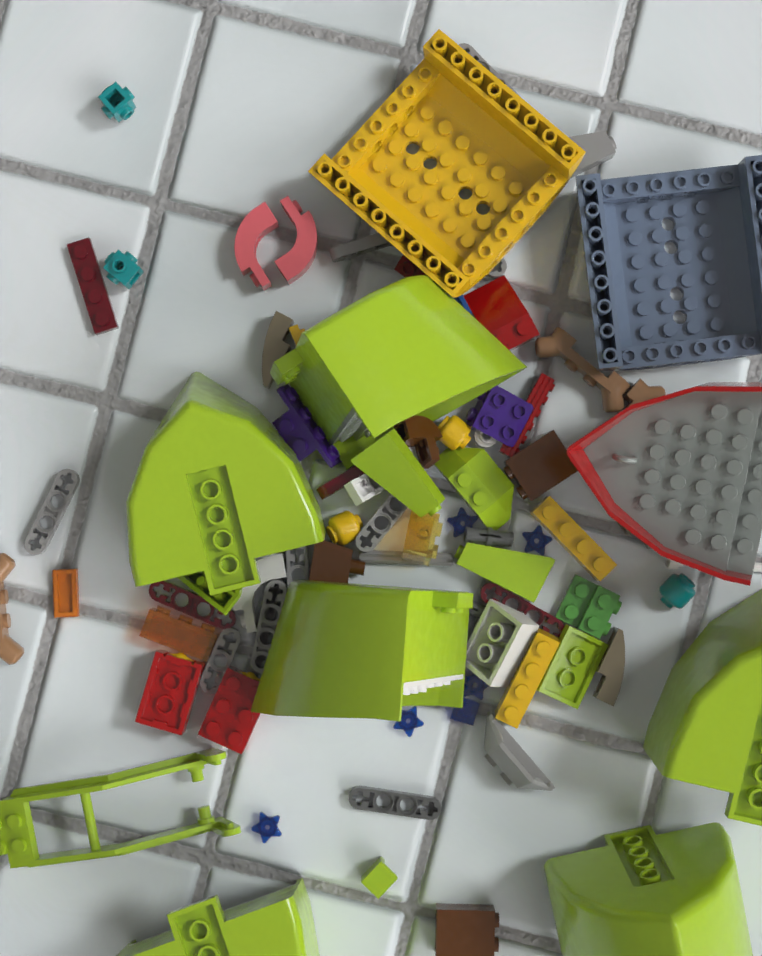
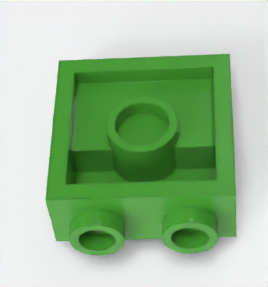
[554,574,622,639]

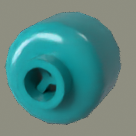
[659,573,695,609]

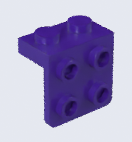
[465,386,533,447]

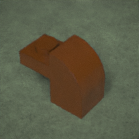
[393,415,443,469]

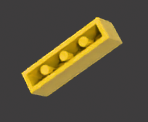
[530,496,617,582]
[494,628,560,729]

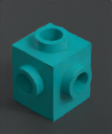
[98,81,136,122]
[103,250,144,289]

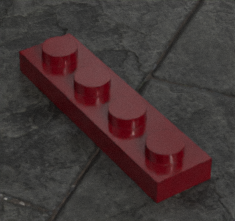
[67,237,119,335]

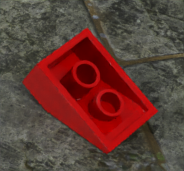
[464,275,539,351]

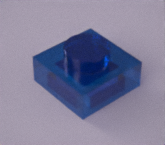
[450,697,480,726]

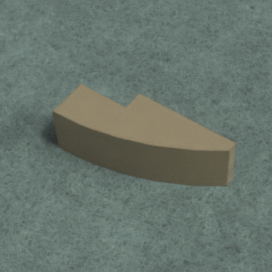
[262,311,294,389]
[593,627,625,707]

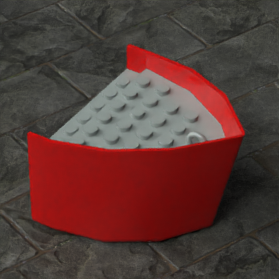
[566,382,762,586]

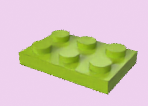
[537,624,608,709]

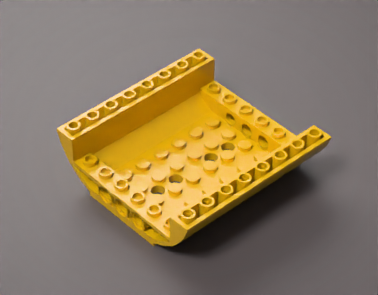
[308,29,586,298]

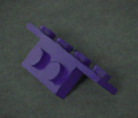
[272,384,342,468]

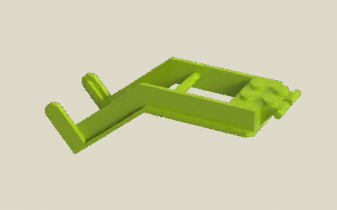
[0,748,241,869]

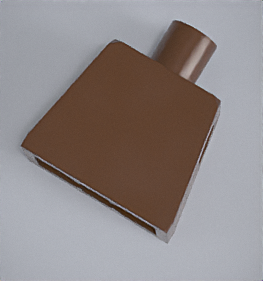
[309,540,366,583]

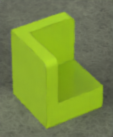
[361,856,398,899]

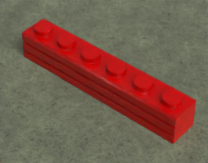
[499,373,555,458]

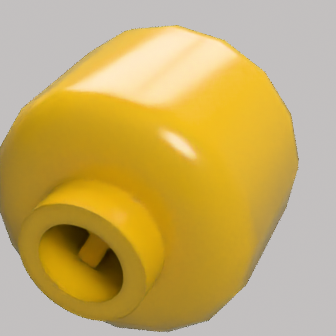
[438,415,471,450]
[326,510,363,546]

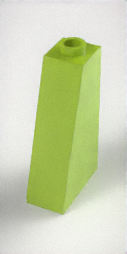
[351,428,445,517]
[454,542,555,603]

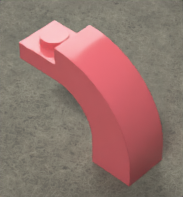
[274,196,318,285]
[234,202,279,291]

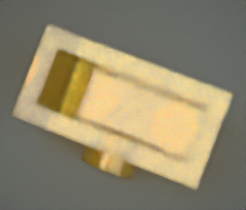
[401,510,443,566]

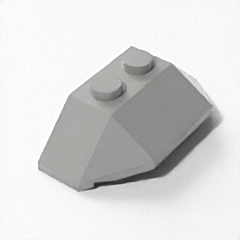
[484,711,555,791]

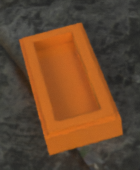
[52,569,80,618]

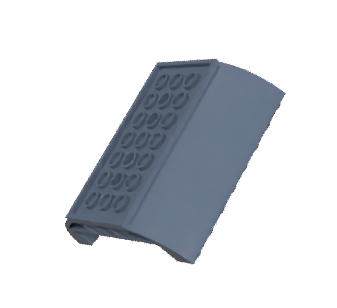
[575,155,762,371]

